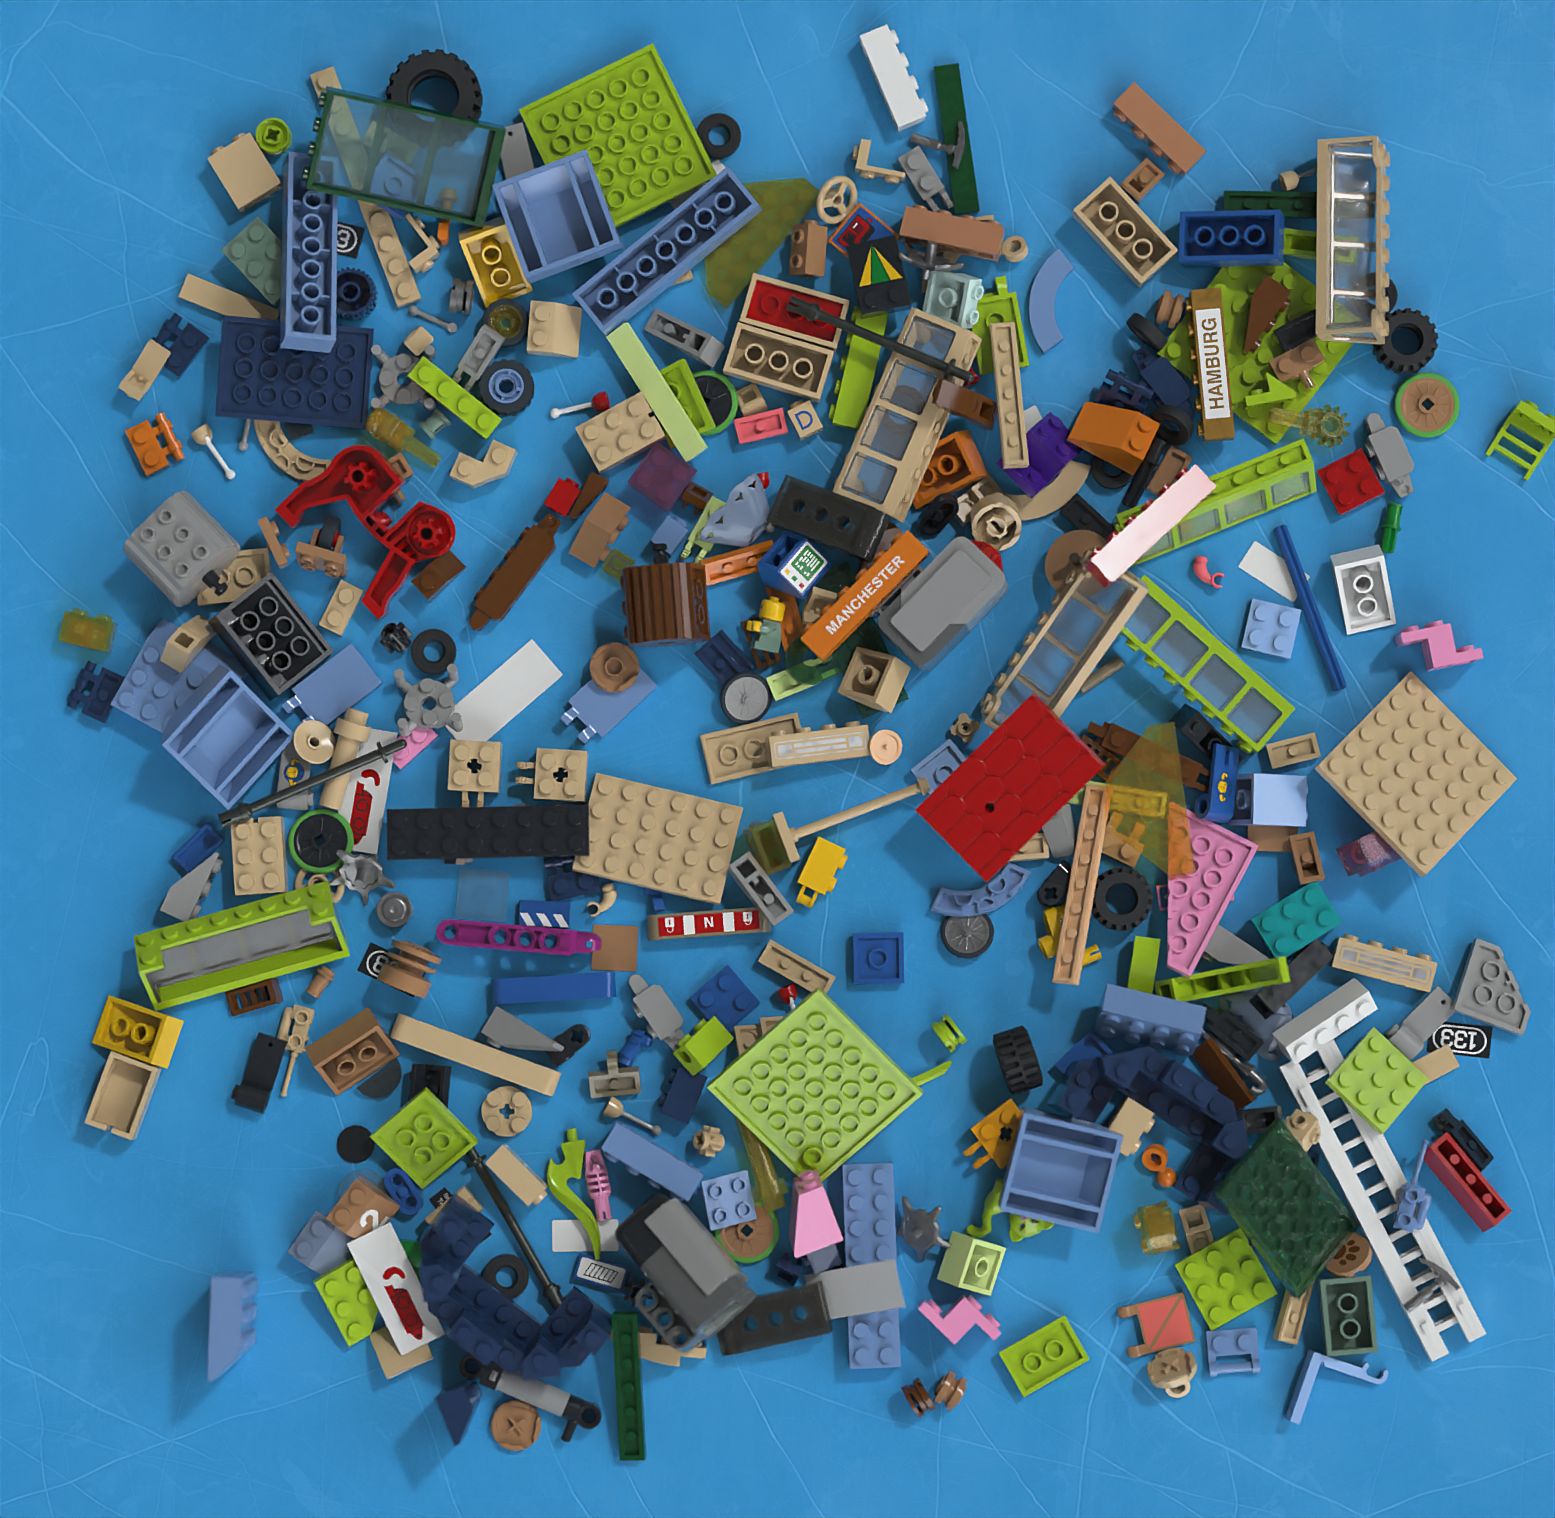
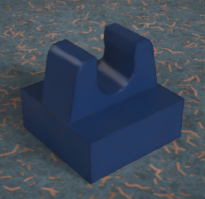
[771,1252,803,1287]

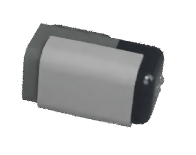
[615,1193,756,1352]

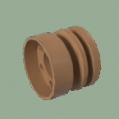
[377,939,442,999]

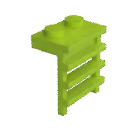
[1485,400,1555,481]

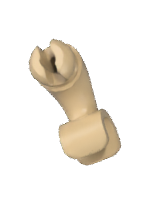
[586,883,617,918]

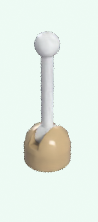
[190,423,235,479]

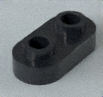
[918,493,959,535]

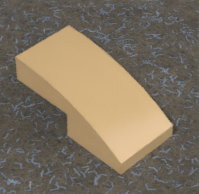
[954,475,1004,527]
[1179,1205,1214,1254]

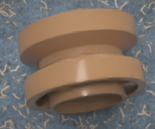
[1154,289,1185,329]
[933,1370,968,1411]

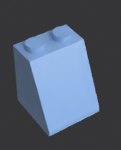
[1228,773,1308,827]

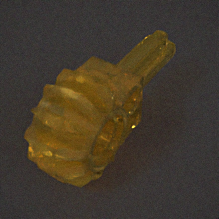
[1268,405,1351,448]
[365,408,441,468]

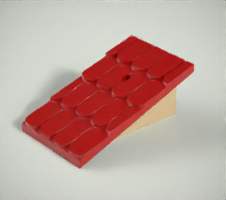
[915,693,1106,882]

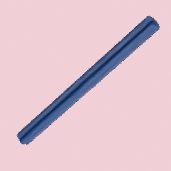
[1274,525,1347,691]

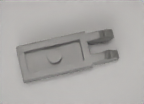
[897,145,953,212]
[452,324,506,393]

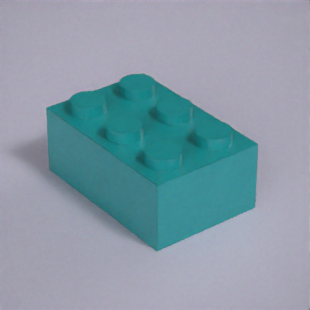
[1249,882,1342,959]

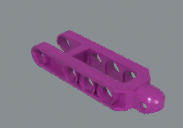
[436,919,602,956]

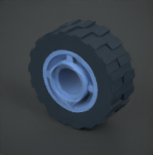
[479,359,535,417]

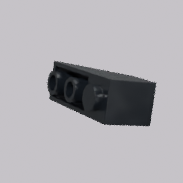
[1169,703,1244,765]

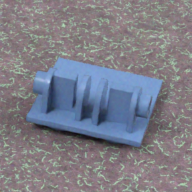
[697,1169,757,1231]

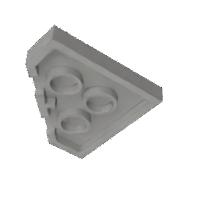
[1451,938,1531,1036]

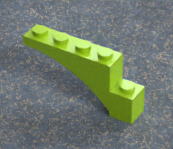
[1154,956,1290,1002]

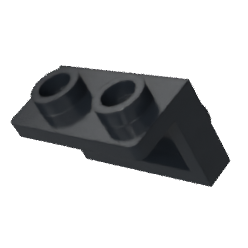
[408,1063,451,1108]

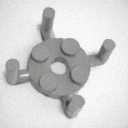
[371,345,437,411]
[394,664,463,737]

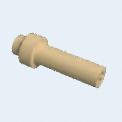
[319,707,371,810]

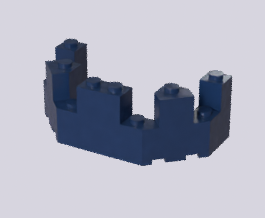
[1046,1046,1251,1216]
[419,1193,612,1380]

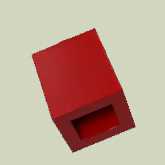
[544,477,581,519]

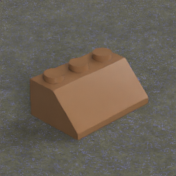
[305,1007,400,1096]

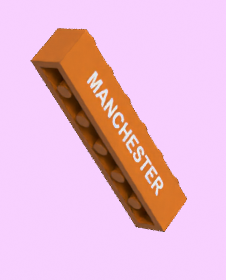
[800,530,930,662]

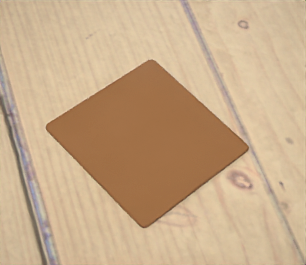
[591,925,638,971]

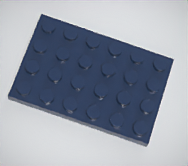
[215,315,374,429]

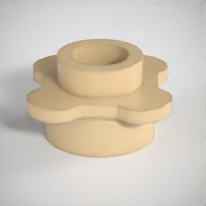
[950,713,980,743]

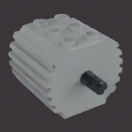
[123,491,240,607]

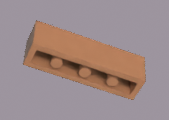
[1112,82,1206,177]
[899,205,1005,262]

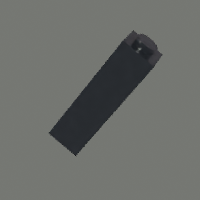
[1249,939,1334,1020]

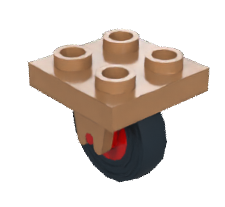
[295,516,349,578]

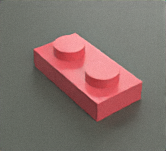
[734,408,788,445]

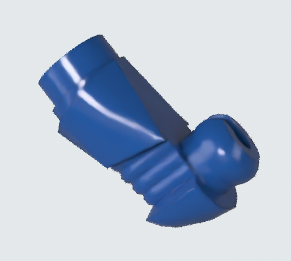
[618,1029,653,1067]

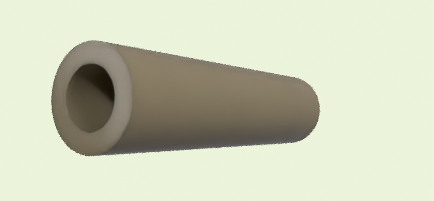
[1079,656,1125,694]

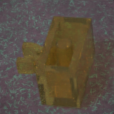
[58,608,118,653]

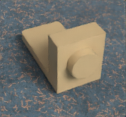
[852,139,906,184]
[405,213,440,274]
[118,339,171,401]

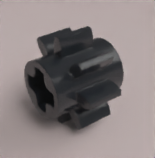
[380,622,412,654]
[623,1277,653,1308]

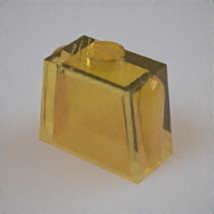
[743,819,792,875]

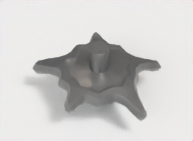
[898,241,964,280]
[329,849,395,905]
[896,1196,951,1261]

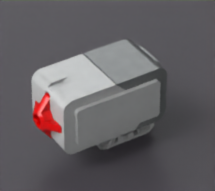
[869,536,1009,672]

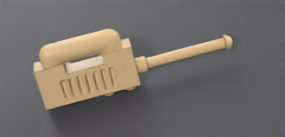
[277,1004,315,1097]

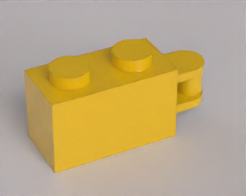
[796,836,848,909]

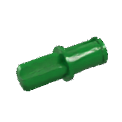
[1380,503,1403,554]

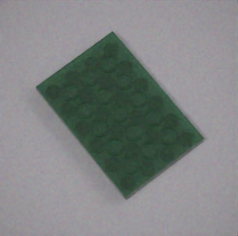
[1214,1119,1360,1299]

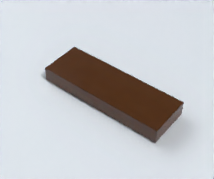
[1193,1037,1256,1112]

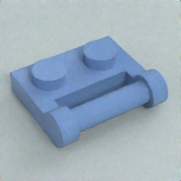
[1205,1327,1260,1377]

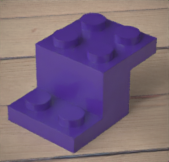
[996,412,1083,499]

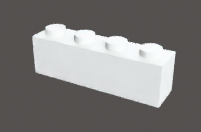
[859,24,928,132]
[1272,978,1378,1065]

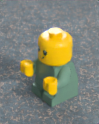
[746,596,785,653]

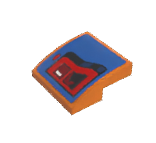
[827,202,900,258]

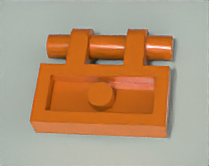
[125,412,185,476]

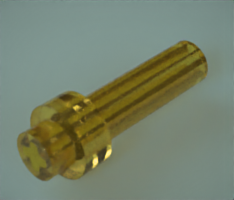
[734,1116,789,1213]

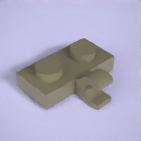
[588,1050,641,1098]

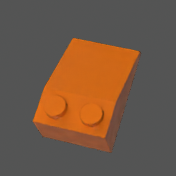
[1067,401,1160,475]
[913,430,989,509]

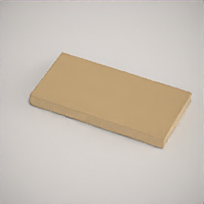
[700,712,801,785]

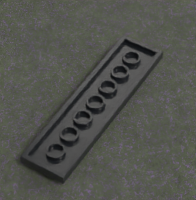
[387,805,590,861]

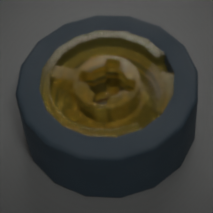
[482,299,529,348]

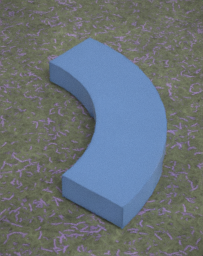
[1028,249,1074,354]
[931,862,1031,917]

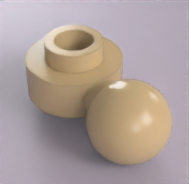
[991,236,1028,262]

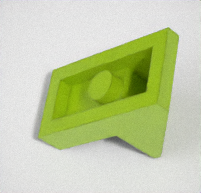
[1243,372,1297,409]

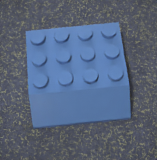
[492,150,623,283]
[110,619,247,734]
[160,664,294,810]
[998,1106,1124,1233]
[207,1271,258,1381]

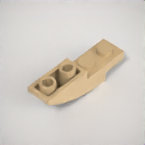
[609,1326,707,1367]

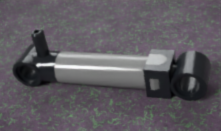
[459,1353,602,1442]

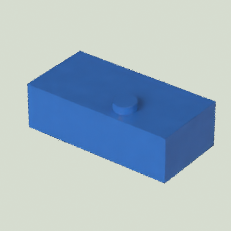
[1179,210,1285,268]

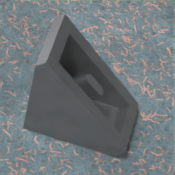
[1239,1105,1283,1135]

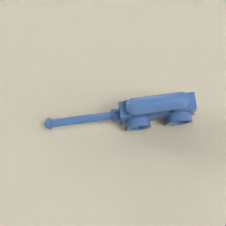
[1392,1140,1432,1233]

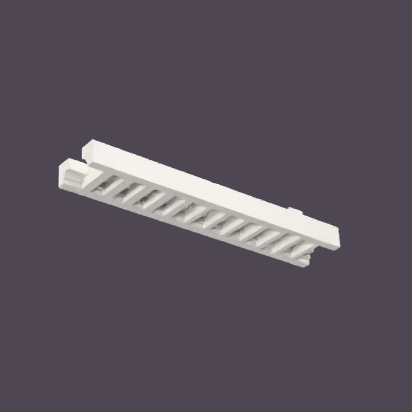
[1277,1039,1486,1362]

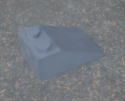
[287,1209,355,1275]

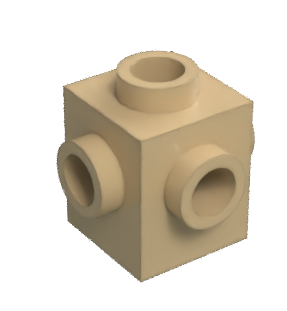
[1280,1109,1321,1155]

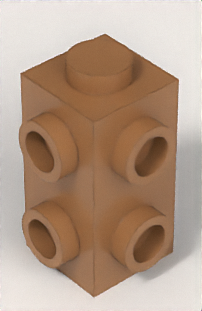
[789,220,828,278]

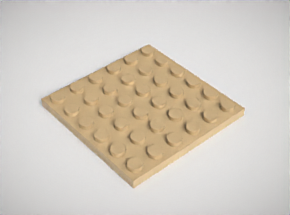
[1314,671,1517,878]

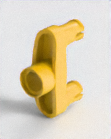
[1037,902,1102,970]

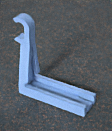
[1285,1349,1388,1424]

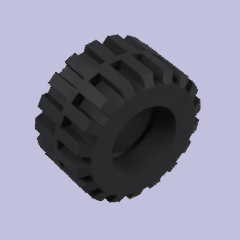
[1372,308,1438,375]
[1091,867,1153,931]
[993,1025,1043,1095]

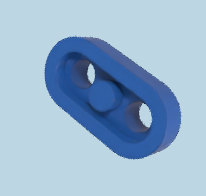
[384,1167,424,1215]

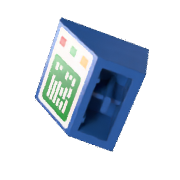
[757,530,832,600]

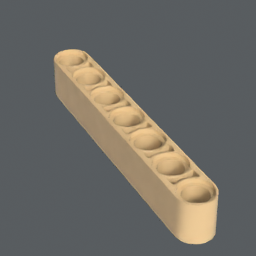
[390,1013,562,1097]

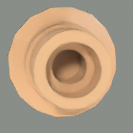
[869,729,903,765]

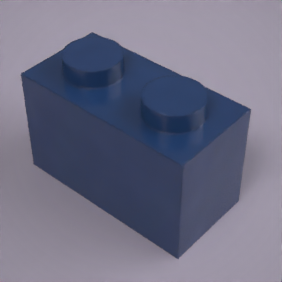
[658,1066,708,1124]

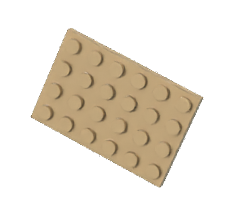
[572,773,743,905]

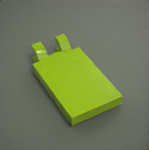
[971,276,1030,375]

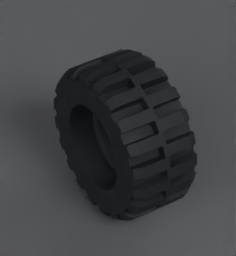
[386,49,483,149]

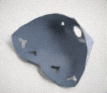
[699,473,772,548]
[1219,987,1294,1062]

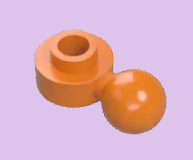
[1142,1144,1177,1187]

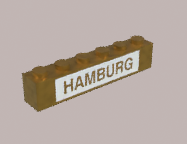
[1185,287,1235,443]

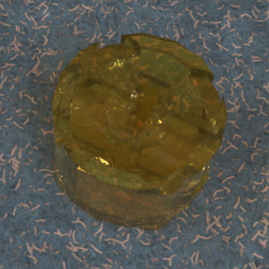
[1133,1199,1181,1256]

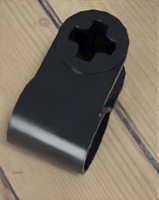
[1037,859,1072,907]
[545,1024,591,1068]

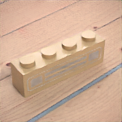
[765,721,870,769]
[1329,934,1438,992]

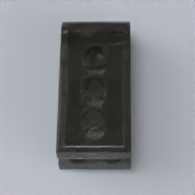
[766,475,891,563]
[717,1281,833,1356]

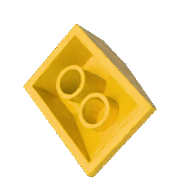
[458,216,533,308]
[92,995,184,1069]

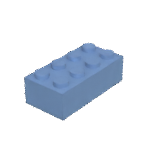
[1094,984,1207,1056]
[601,1121,705,1202]

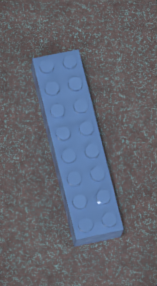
[280,152,338,353]
[572,166,763,336]
[842,1162,901,1369]

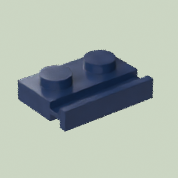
[694,629,755,686]

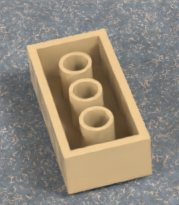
[1071,176,1178,288]
[723,322,834,403]

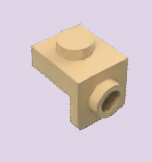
[802,586,837,626]

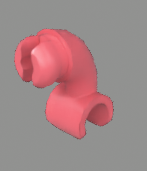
[1193,555,1225,589]

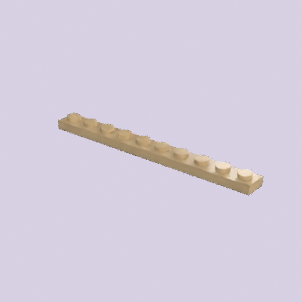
[310,66,422,308]

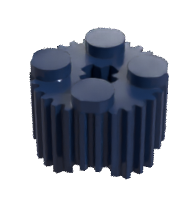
[336,267,378,321]

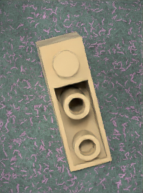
[160,615,216,673]

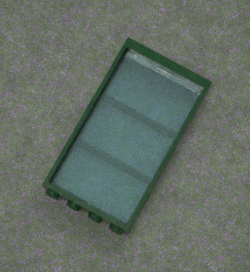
[302,86,506,228]

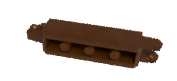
[469,513,562,631]
[1086,722,1211,794]

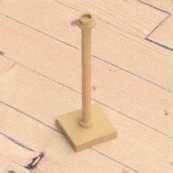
[773,777,931,864]

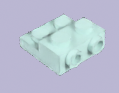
[922,271,984,329]

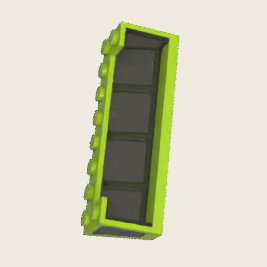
[133,881,350,1011]

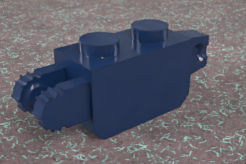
[1131,347,1195,421]

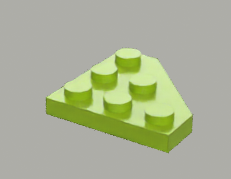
[313,1257,378,1347]

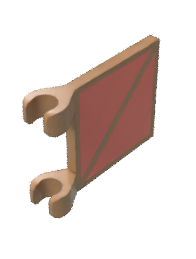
[1117,1292,1195,1358]

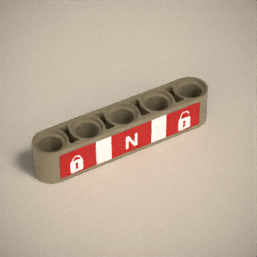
[647,907,772,941]

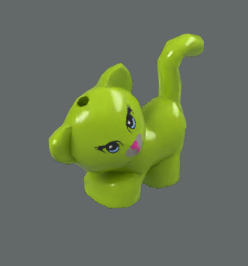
[966,1179,1054,1242]

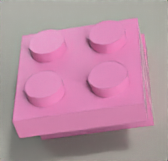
[1394,620,1483,671]
[916,1294,1001,1345]

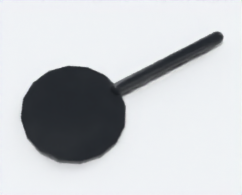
[337,1125,377,1163]

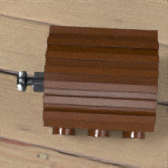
[620,543,711,647]

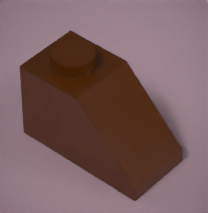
[411,550,467,602]

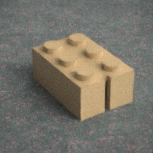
[575,392,666,475]
[231,816,289,896]
[84,1051,162,1140]

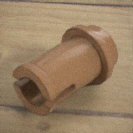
[305,965,335,999]

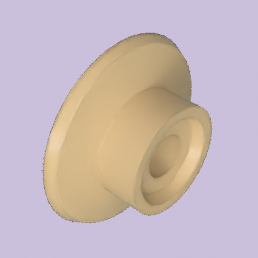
[293,720,336,764]

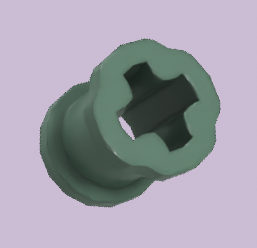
[418,407,451,440]

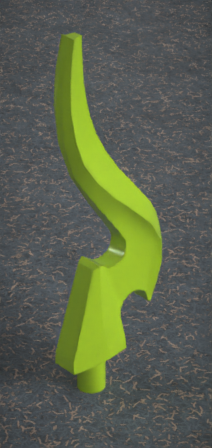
[547,1128,601,1260]

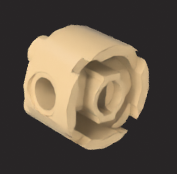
[970,492,1022,551]

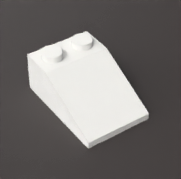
[1330,544,1396,635]

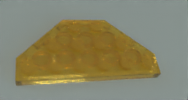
[705,178,819,309]
[1105,722,1195,876]

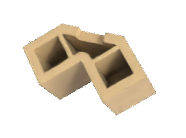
[450,440,518,489]

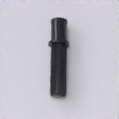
[1122,437,1168,509]

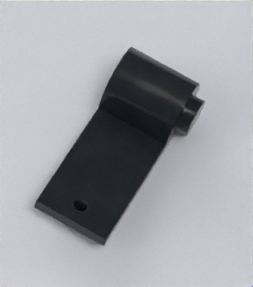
[231,1032,288,1114]

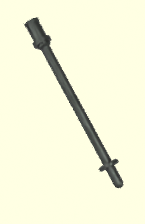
[786,295,975,382]
[217,739,407,829]
[466,1147,564,1310]

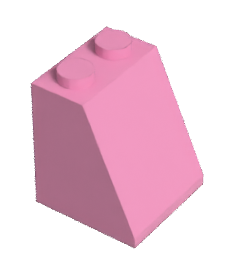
[788,1170,843,1258]

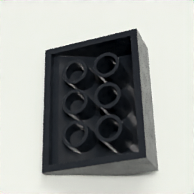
[208,572,334,701]

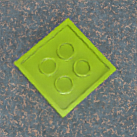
[1325,1027,1429,1135]
[370,1087,478,1189]
[1174,1227,1278,1331]

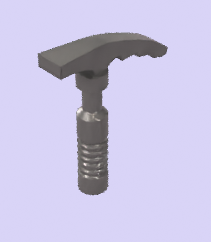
[910,121,965,170]
[1403,1258,1461,1313]

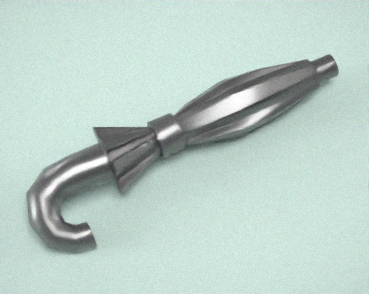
[1201,1029,1267,1095]

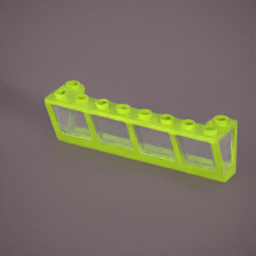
[1112,438,1317,567]
[1118,574,1296,755]

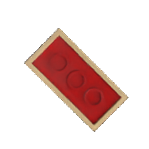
[739,273,850,353]

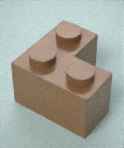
[569,492,631,568]

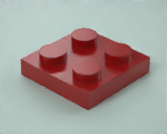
[1316,448,1385,516]

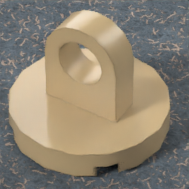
[1146,1348,1197,1398]

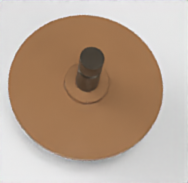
[1045,530,1108,599]

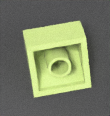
[937,1231,1006,1296]

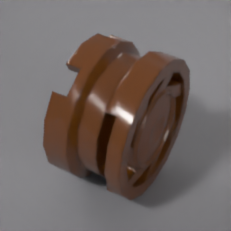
[901,1377,936,1418]

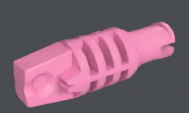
[585,1149,613,1221]

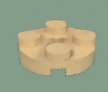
[482,1086,533,1137]

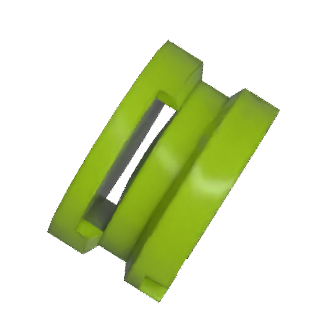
[255,118,292,156]
[930,1013,967,1053]

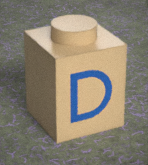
[787,399,823,441]

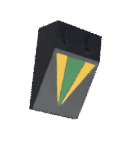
[846,235,912,319]

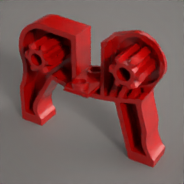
[275,445,456,619]

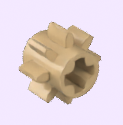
[693,1125,725,1157]

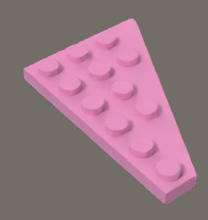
[1167,801,1259,978]

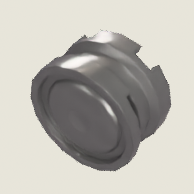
[449,278,475,315]
[377,892,413,927]

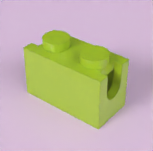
[673,1016,734,1076]

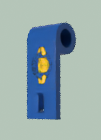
[1194,744,1240,824]

